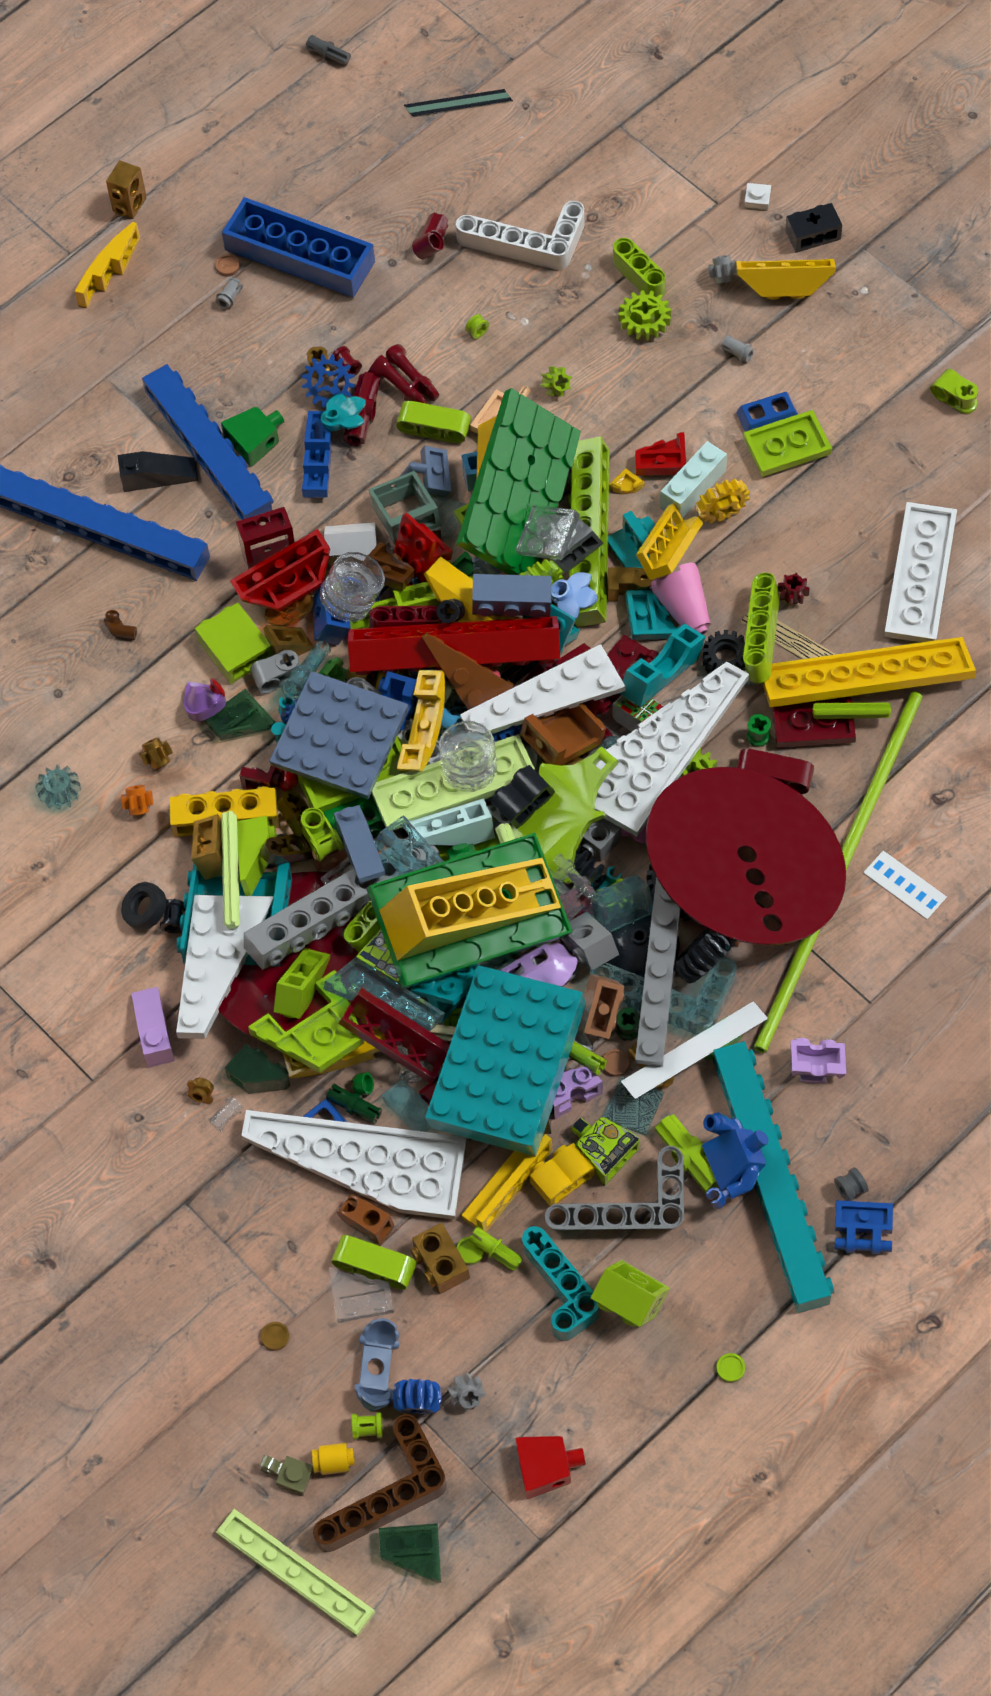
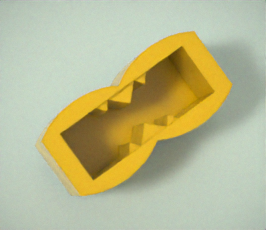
[530,1143,595,1206]

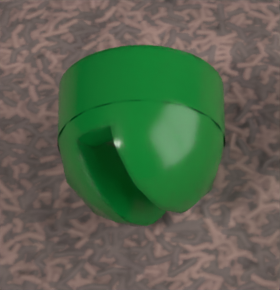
[351,1072,374,1095]

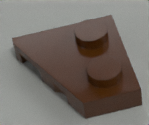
[357,542,415,591]

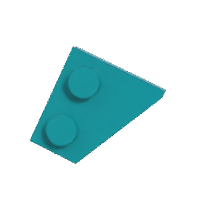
[625,590,680,640]

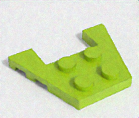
[248,970,364,1073]

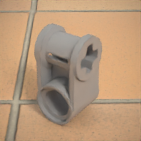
[250,650,302,694]

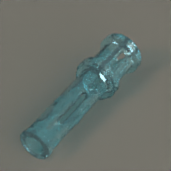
[281,641,331,700]

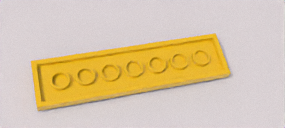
[762,637,976,707]

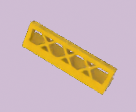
[636,503,703,580]
[461,1134,553,1232]

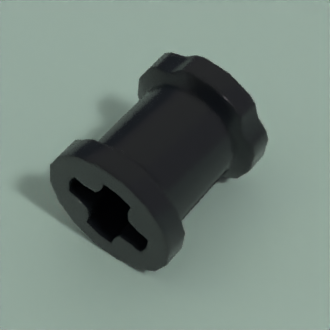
[436,599,465,623]
[160,899,186,933]

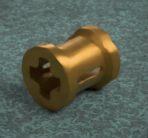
[307,346,330,378]

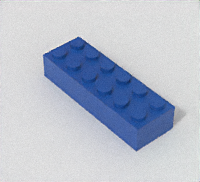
[222,197,375,298]

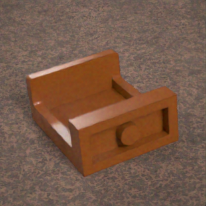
[520,702,606,766]

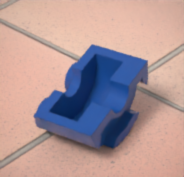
[378,671,417,730]

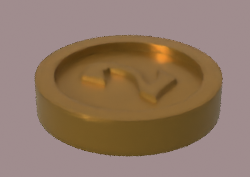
[261,1322,290,1351]

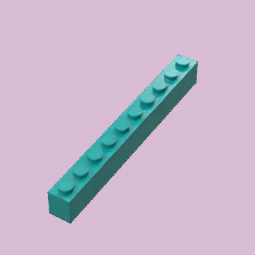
[713,1041,834,1314]

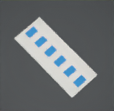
[863,851,947,919]

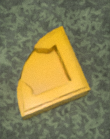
[609,468,645,494]

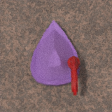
[184,678,226,722]

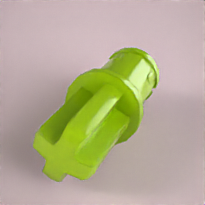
[468,1226,523,1271]

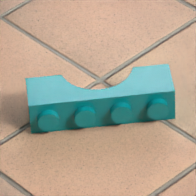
[620,624,706,707]

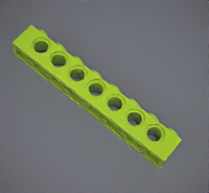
[568,436,610,627]

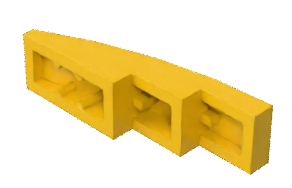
[75,222,140,308]

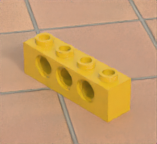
[169,787,279,837]

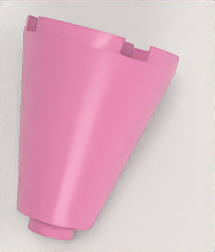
[650,563,711,635]

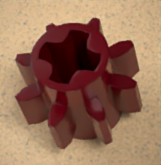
[778,573,810,606]

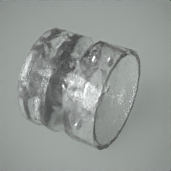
[320,552,385,621]
[439,721,497,792]

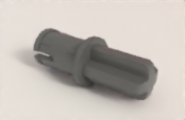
[306,35,351,65]

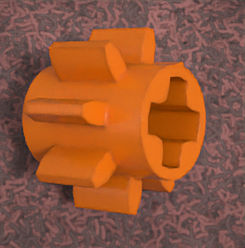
[121,785,154,815]

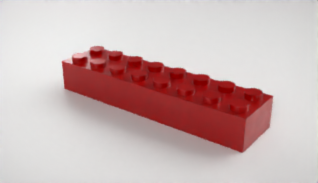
[348,616,561,675]

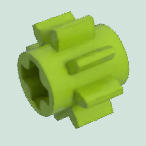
[540,366,572,397]

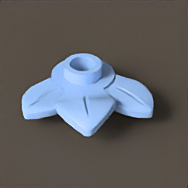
[551,572,598,619]

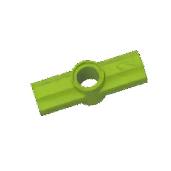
[655,1114,719,1194]

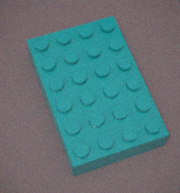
[425,965,586,1157]

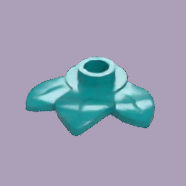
[321,394,366,431]

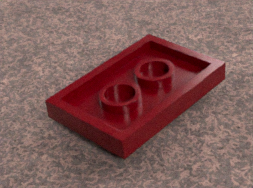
[772,696,856,748]

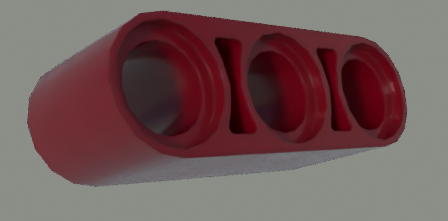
[368,606,443,628]
[736,748,815,794]

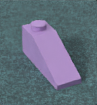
[131,987,175,1068]

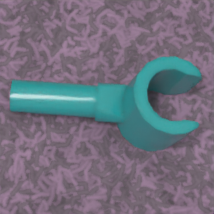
[590,866,622,901]

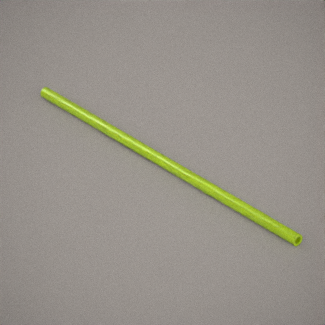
[754,692,923,1053]

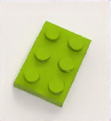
[743,410,832,477]

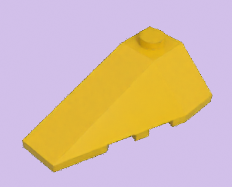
[424,557,519,665]

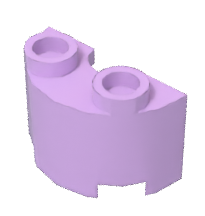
[790,1038,846,1083]
[552,1067,603,1119]

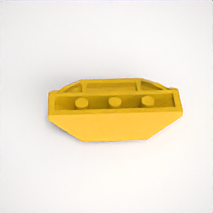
[736,259,836,300]

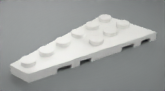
[176,895,274,1039]

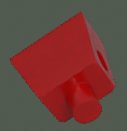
[515,1436,586,1499]

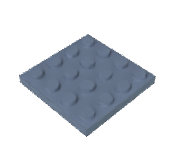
[269,671,409,799]

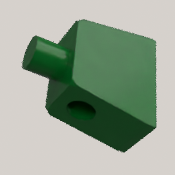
[221,407,285,467]

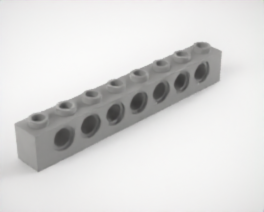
[244,835,439,970]

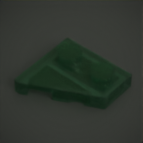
[204,689,276,740]
[379,1523,442,1583]

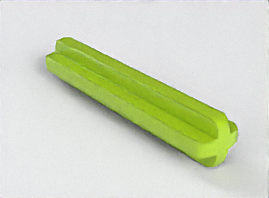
[813,702,891,719]

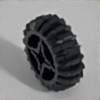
[674,928,737,984]

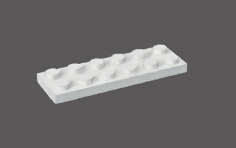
[884,502,957,642]

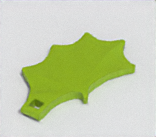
[512,747,619,884]

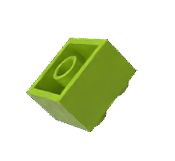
[591,1260,670,1327]

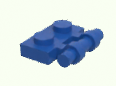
[834,1200,893,1254]

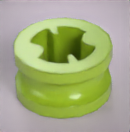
[465,314,489,339]

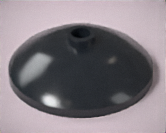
[603,908,680,984]

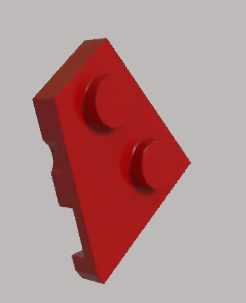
[635,432,686,476]

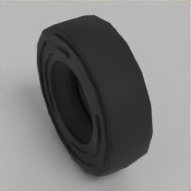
[121,882,167,930]

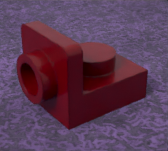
[239,766,282,790]

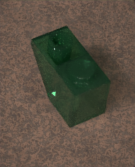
[225,1044,290,1094]

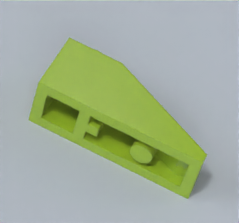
[237,816,277,896]
[274,948,330,1019]

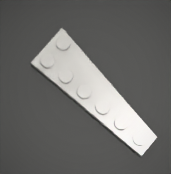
[460,644,625,740]

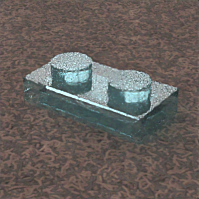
[382,1079,430,1132]

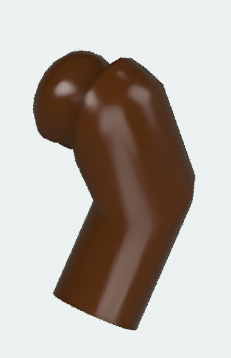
[104,610,137,639]

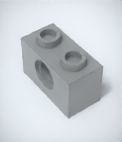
[560,911,619,971]

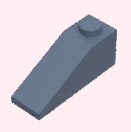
[334,805,386,883]

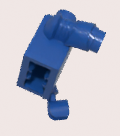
[702,1112,769,1209]

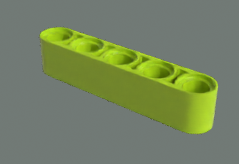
[743,572,780,683]

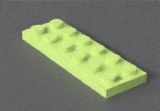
[371,734,535,832]

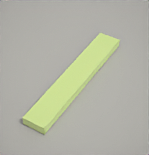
[216,1509,375,1637]

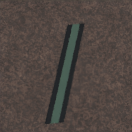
[404,89,513,117]

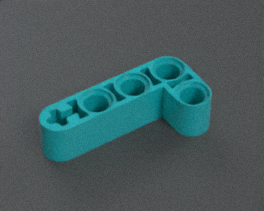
[522,1226,600,1341]

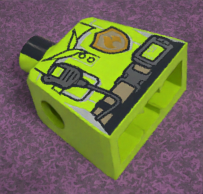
[571,1117,640,1186]

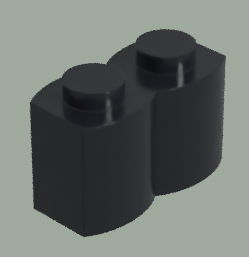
[491,765,555,829]

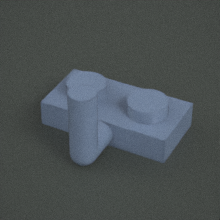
[399,445,451,497]

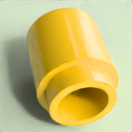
[312,1443,355,1475]

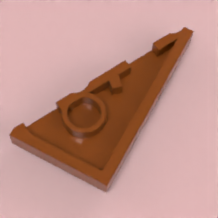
[423,633,514,710]

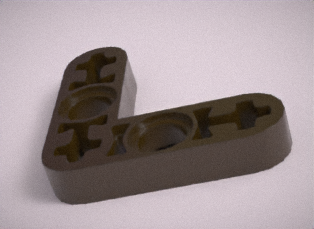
[260,790,319,865]

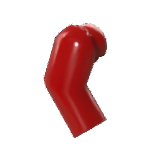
[279,769,298,791]

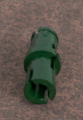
[326,1083,382,1125]

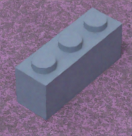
[472,574,552,618]

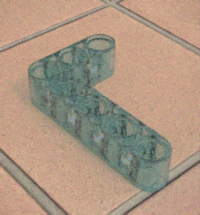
[590,957,737,1035]

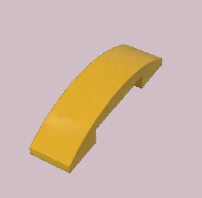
[397,670,445,772]

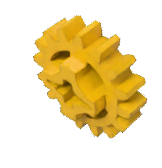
[696,479,750,523]

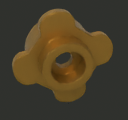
[187,1077,214,1104]

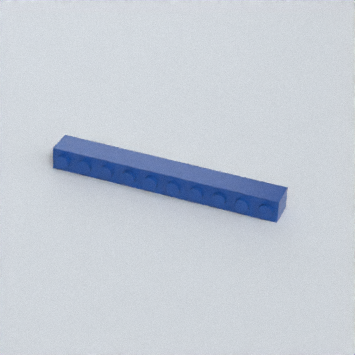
[0,464,210,581]

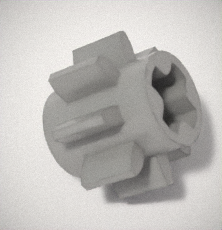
[708,255,737,283]
[448,1372,486,1411]

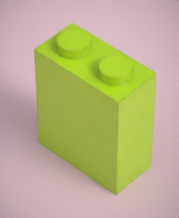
[195,602,273,684]

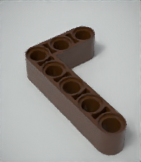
[313,1414,447,1552]

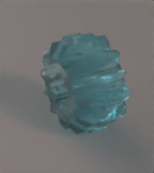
[35,764,81,810]

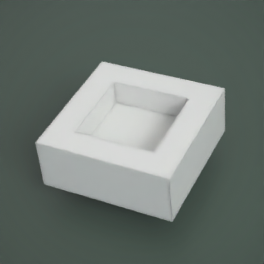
[744,183,771,210]

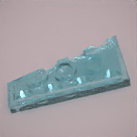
[323,957,445,1031]

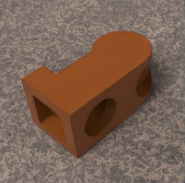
[337,1194,395,1246]

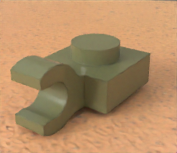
[260,1455,314,1495]

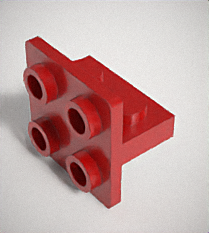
[394,513,453,582]

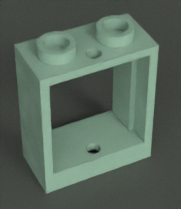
[368,471,441,544]

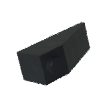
[117,451,198,492]

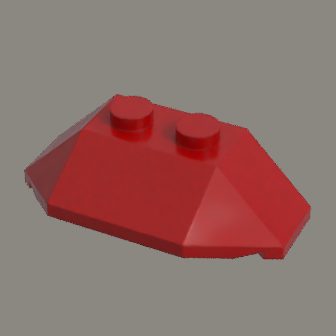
[230,529,331,612]

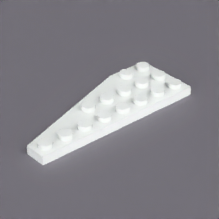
[595,662,749,837]
[241,1110,466,1220]

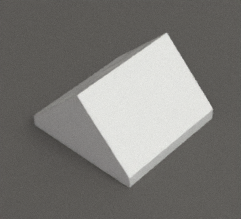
[324,522,377,560]

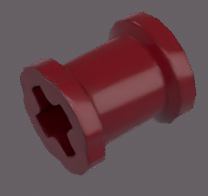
[332,346,362,378]

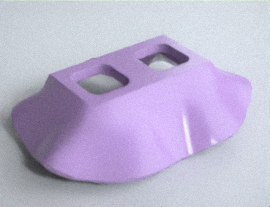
[501,942,577,987]

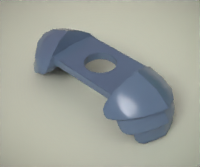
[355,1318,400,1411]

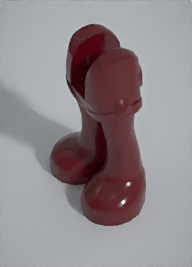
[368,344,440,404]

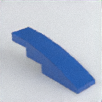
[302,411,333,497]

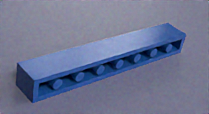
[142,364,274,520]

